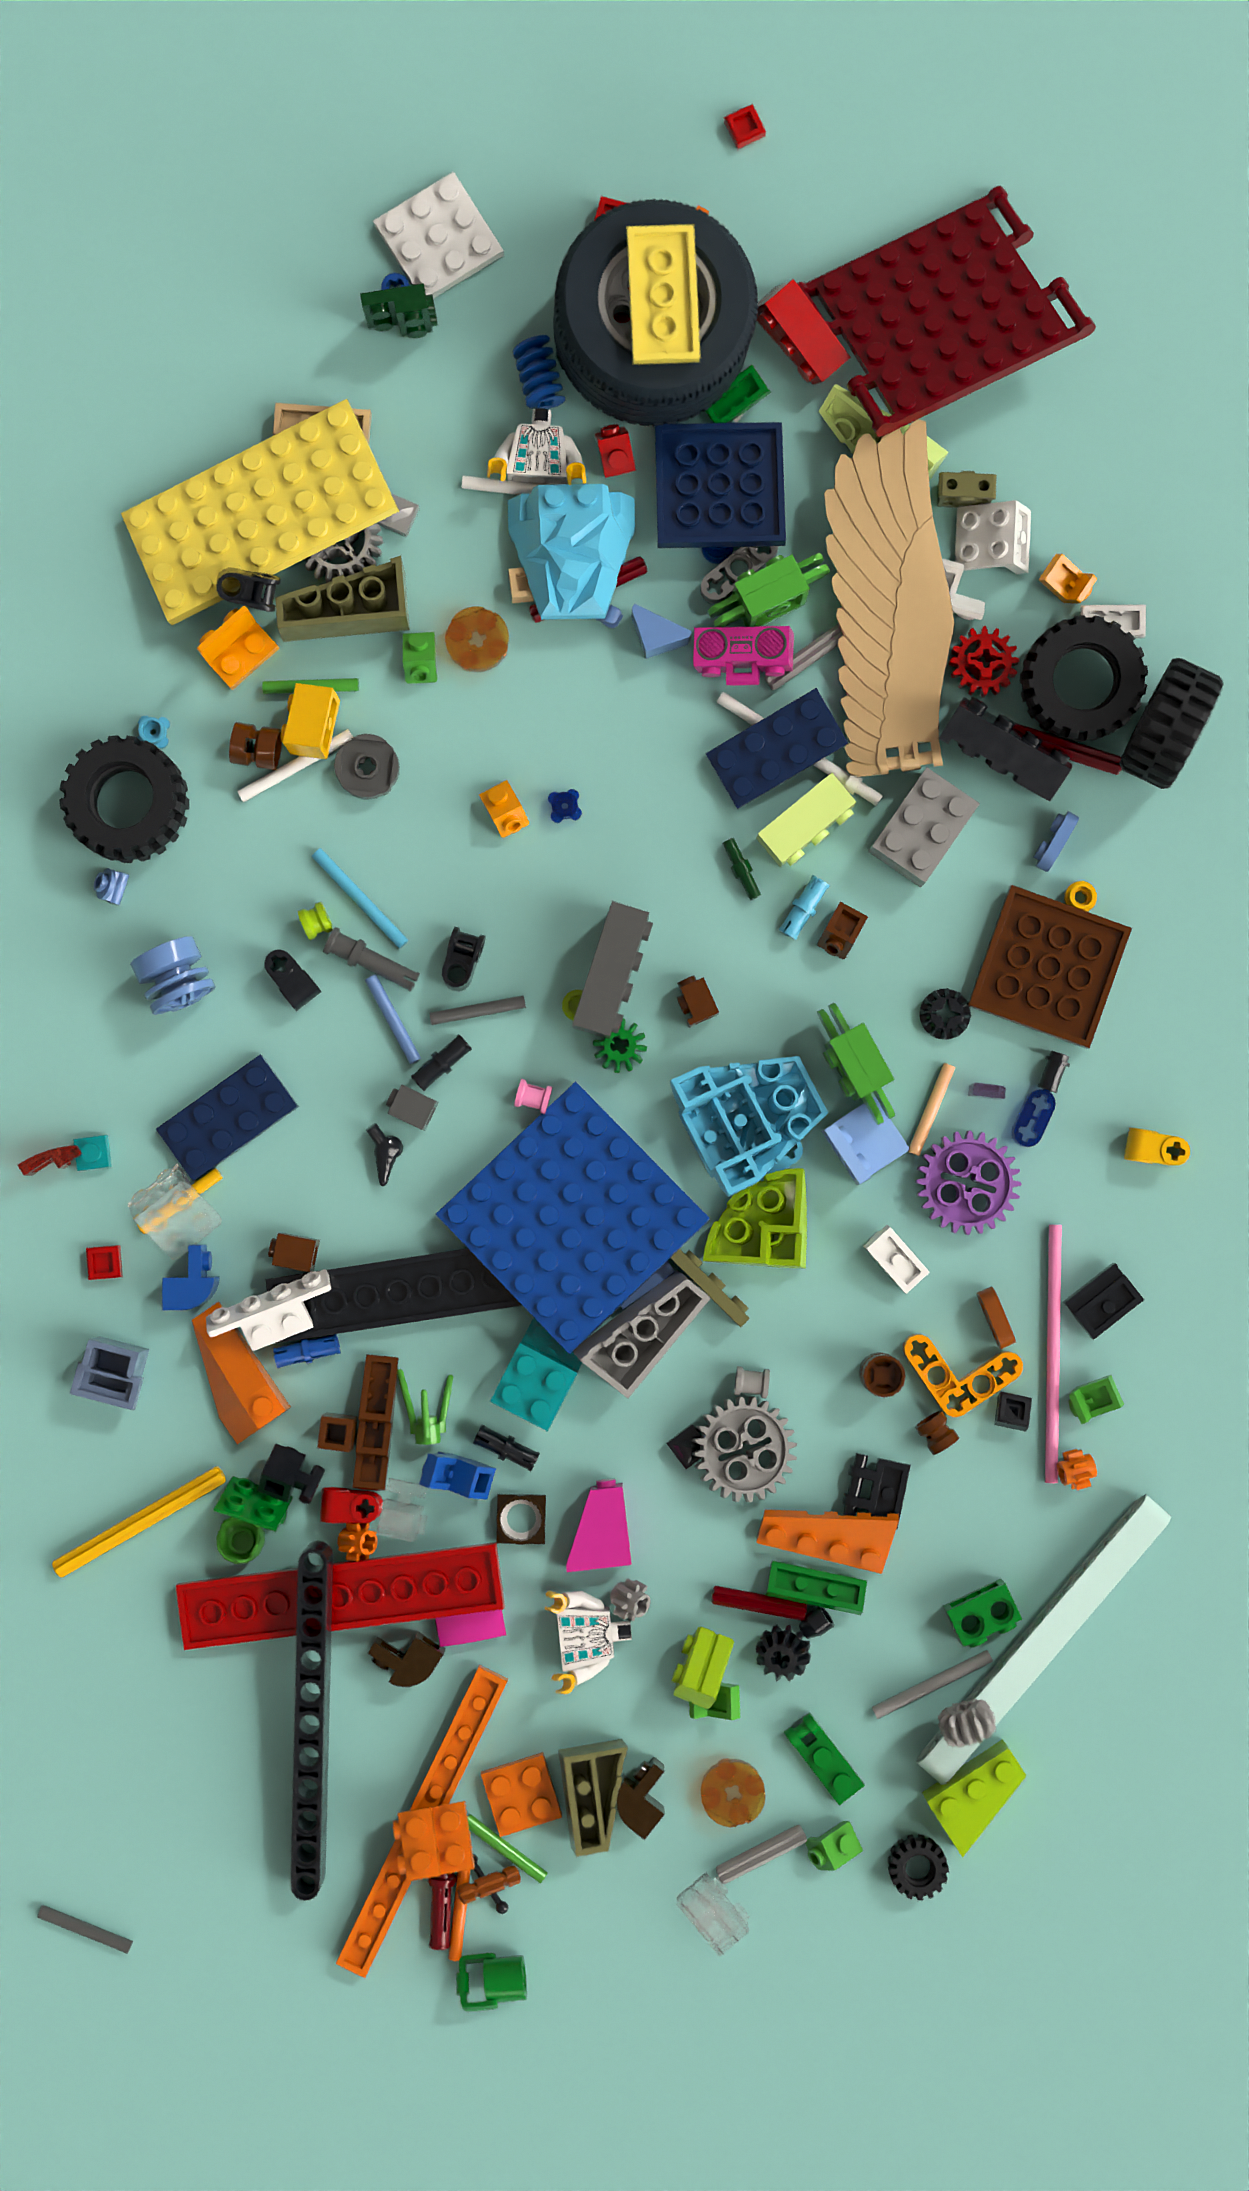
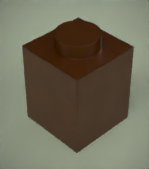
[268,1233,320,1272]
[317,1412,358,1452]

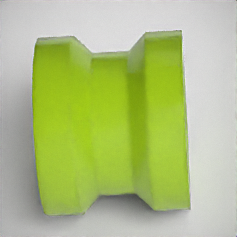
[297,901,333,940]

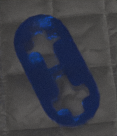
[1011,1089,1056,1147]

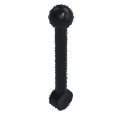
[473,1853,508,1914]

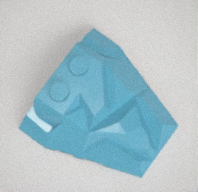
[508,484,635,620]
[670,1056,828,1197]

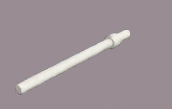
[717,692,883,806]

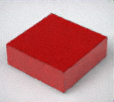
[724,104,766,149]
[86,1245,123,1280]

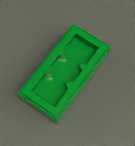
[706,364,771,423]

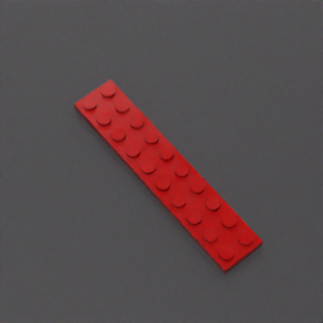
[175,1542,505,1650]

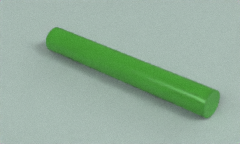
[262,678,359,694]
[468,1814,548,1883]

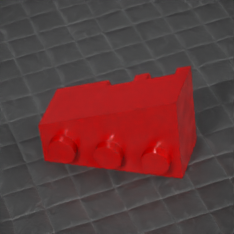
[756,279,851,385]

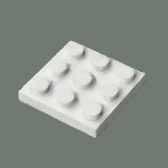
[373,172,504,299]

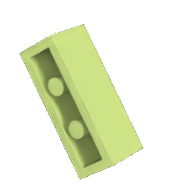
[756,773,856,867]

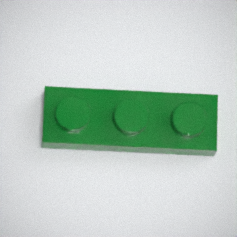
[766,1561,867,1615]

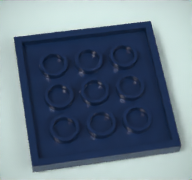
[655,422,786,548]

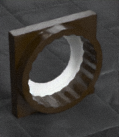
[496,1494,546,1545]

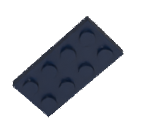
[705,688,848,809]
[156,1054,299,1181]

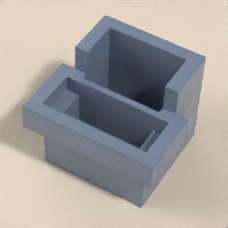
[70,1336,149,1410]

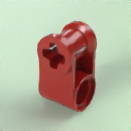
[320,1487,384,1524]

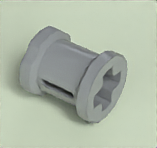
[734,1366,770,1398]

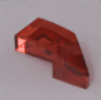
[18,1146,83,1176]

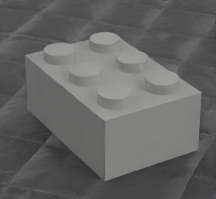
[868,767,980,888]

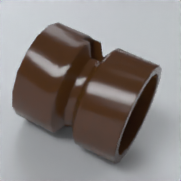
[229,722,282,770]
[859,1352,906,1398]

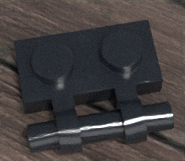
[842,1453,911,1529]

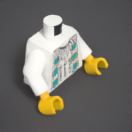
[487,408,586,485]
[544,1591,632,1694]

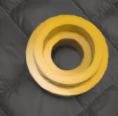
[1064,881,1097,912]

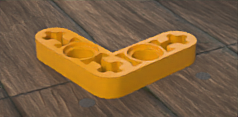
[903,1334,1023,1417]

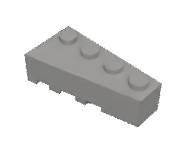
[573,1270,711,1398]

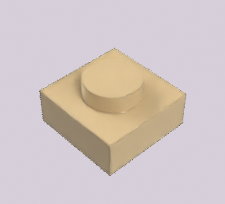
[508,567,534,604]

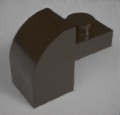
[367,1632,446,1687]
[617,1757,665,1840]

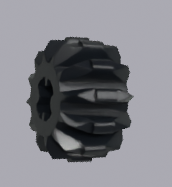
[755,1624,811,1682]

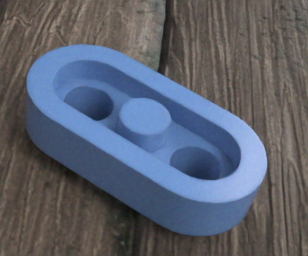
[1034,811,1079,872]

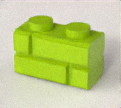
[671,1627,734,1709]

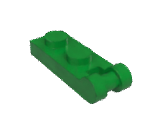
[784,1712,865,1806]

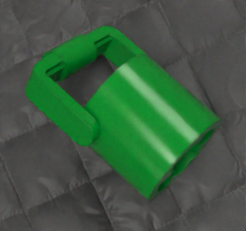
[456,1953,527,2012]

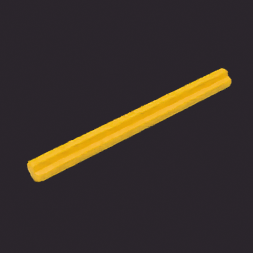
[52,1466,226,1577]

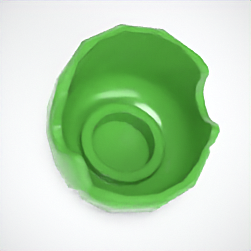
[216,1517,265,1564]

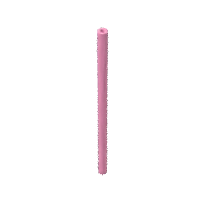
[1045,1225,1062,1483]

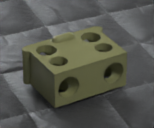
[937,471,997,508]

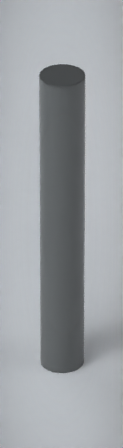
[429,995,526,1025]
[37,1905,133,1954]

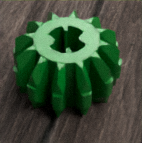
[593,1019,647,1073]

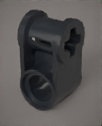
[217,567,281,612]
[442,927,486,991]
[264,949,322,1011]

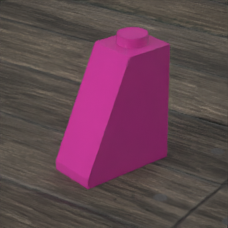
[566,1479,632,1572]

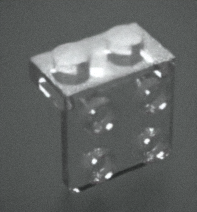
[128,1164,222,1260]

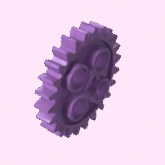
[915,1130,1021,1235]

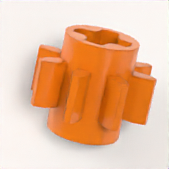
[1057,1449,1097,1490]
[337,1523,378,1562]

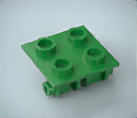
[214,1476,293,1532]

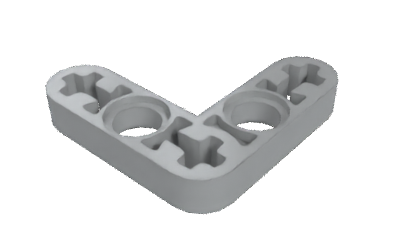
[700,546,778,604]

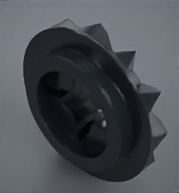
[919,988,971,1040]

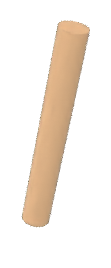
[908,1063,955,1156]

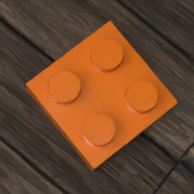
[481,1752,562,1837]

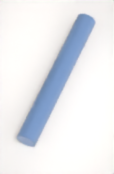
[365,974,421,1064]

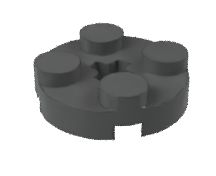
[335,734,400,799]

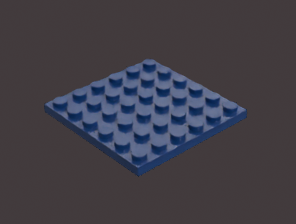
[436,1081,710,1355]

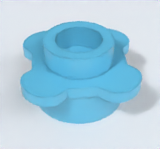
[137,716,170,749]

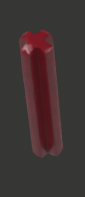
[711,1586,807,1621]

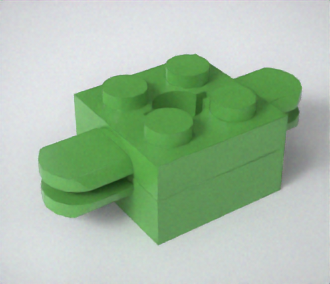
[707,553,830,627]
[817,1003,895,1125]

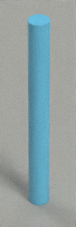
[312,848,408,949]

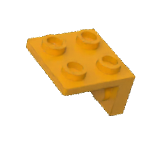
[196,606,280,691]

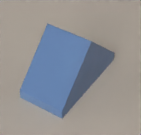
[631,604,692,659]

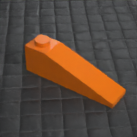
[192,1302,291,1445]

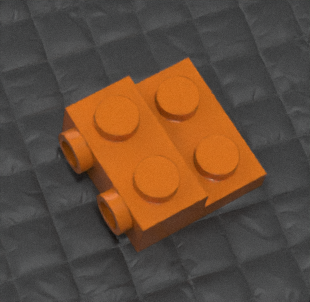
[393,1801,475,1881]

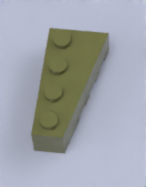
[275,555,410,642]

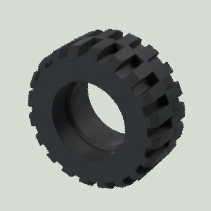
[1020,615,1148,742]
[1119,658,1224,789]
[59,735,190,863]

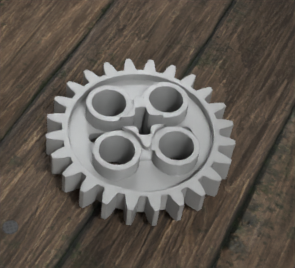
[692,1396,797,1503]

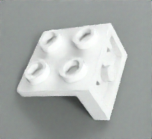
[955,500,1031,574]

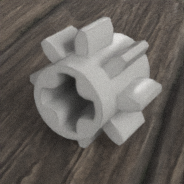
[610,1578,650,1621]

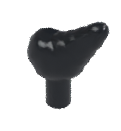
[366,1123,403,1187]

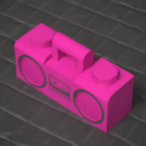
[693,626,794,686]

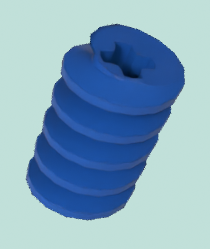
[513,335,566,409]

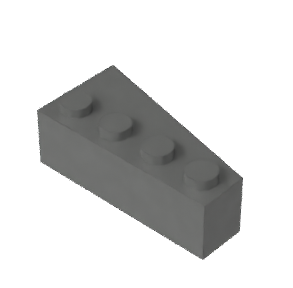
[572,901,653,1039]

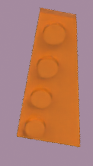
[756,1510,899,1574]

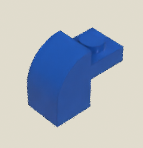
[162,1245,220,1311]
[419,1451,496,1500]

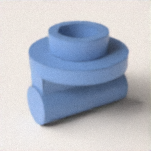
[94,868,129,906]

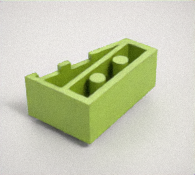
[922,1739,1027,1858]

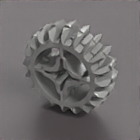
[304,524,383,583]

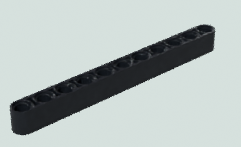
[291,1541,333,1901]

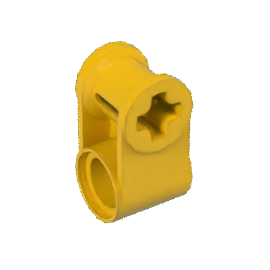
[1124,1127,1190,1165]

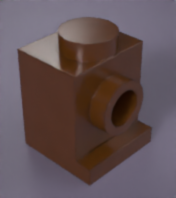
[676,975,719,1028]

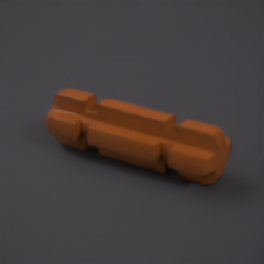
[457,1865,521,1904]

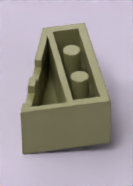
[558,1739,628,1857]

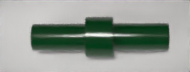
[722,838,761,901]

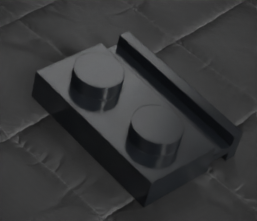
[1063,1263,1144,1339]

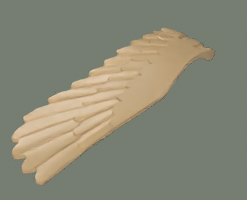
[824,419,955,777]

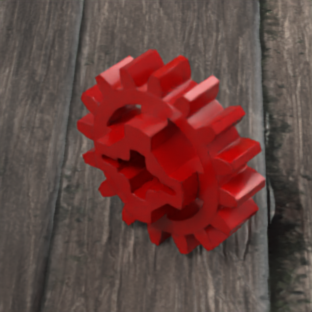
[948,626,1020,698]

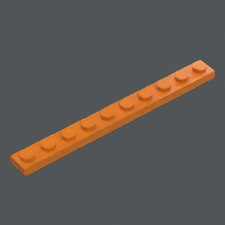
[336,1665,508,1978]

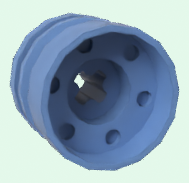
[130,936,216,1015]

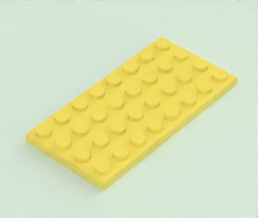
[121,399,399,625]

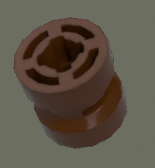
[915,1410,959,1455]

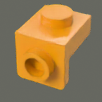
[1038,554,1097,604]
[479,780,529,838]

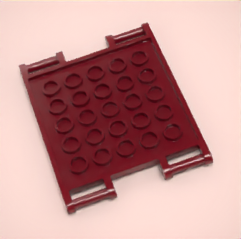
[797,186,1096,437]

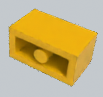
[281,683,340,759]

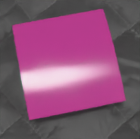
[434,1610,506,1647]

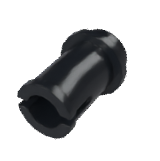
[1037,1051,1070,1093]

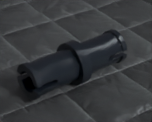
[411,1034,472,1091]
[473,1424,540,1472]

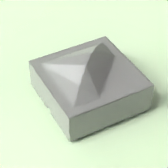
[377,494,419,537]

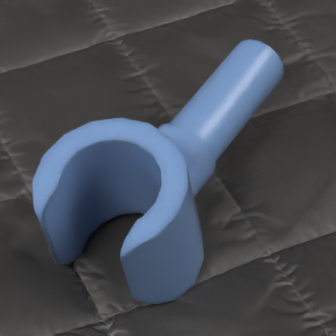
[596,605,623,628]

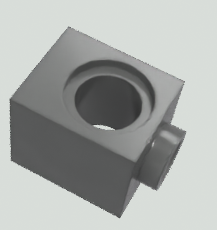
[386,1085,439,1131]

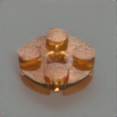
[445,606,510,672]
[700,1758,766,1827]

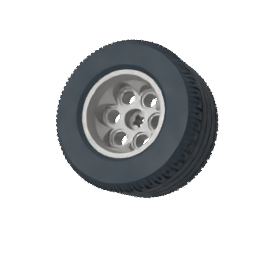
[553,199,758,426]

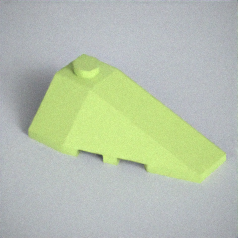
[818,384,949,481]

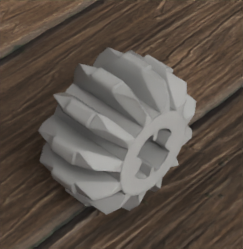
[938,1699,996,1748]

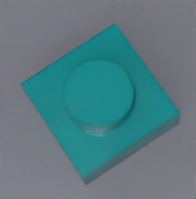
[73,1135,112,1171]

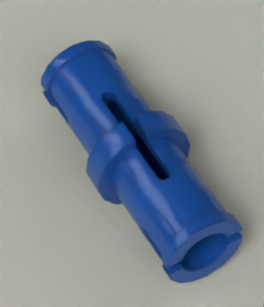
[273,1334,341,1369]

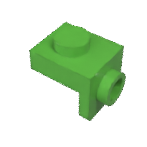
[403,632,437,684]
[1068,1375,1124,1424]
[689,1682,740,1720]
[805,1821,863,1871]

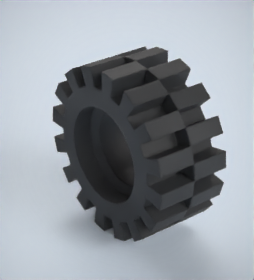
[887,1834,949,1900]

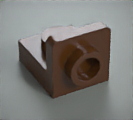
[817,901,868,959]

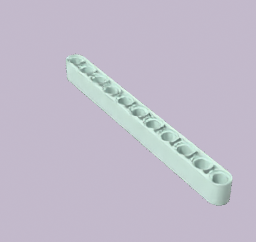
[916,1494,1171,1785]

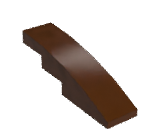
[352,1354,399,1492]

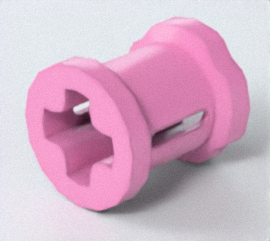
[514,1079,552,1114]

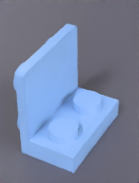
[821,1097,909,1185]

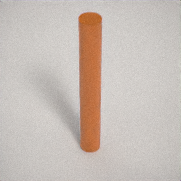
[448,1870,471,1961]

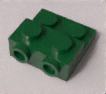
[360,283,438,338]

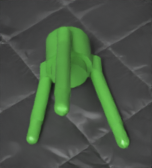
[398,1369,453,1445]

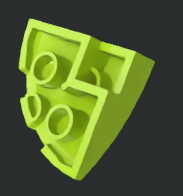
[703,1168,807,1269]

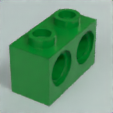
[943,1579,1022,1648]

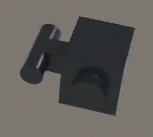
[257,1444,325,1504]

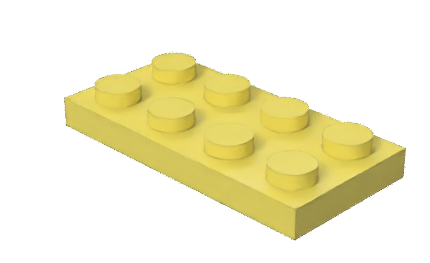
[627,225,700,364]

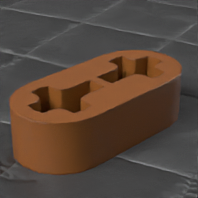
[976,1286,1016,1349]

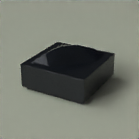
[994,1391,1032,1432]
[667,1424,702,1469]

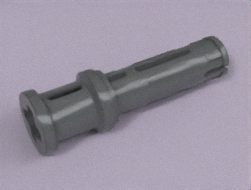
[323,927,420,992]

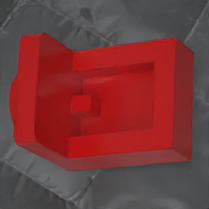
[594,424,636,478]

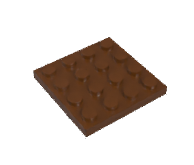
[967,885,1132,1049]

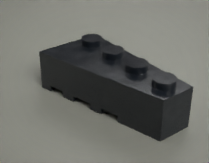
[938,697,1072,801]

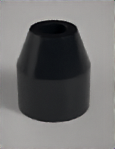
[799,1606,835,1639]

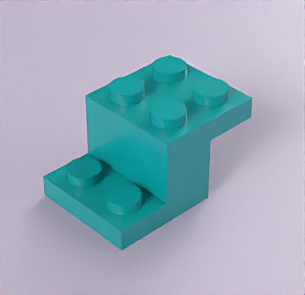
[490,1317,583,1432]

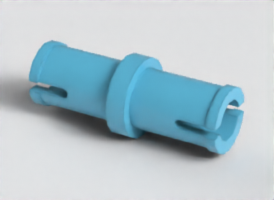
[778,875,830,940]

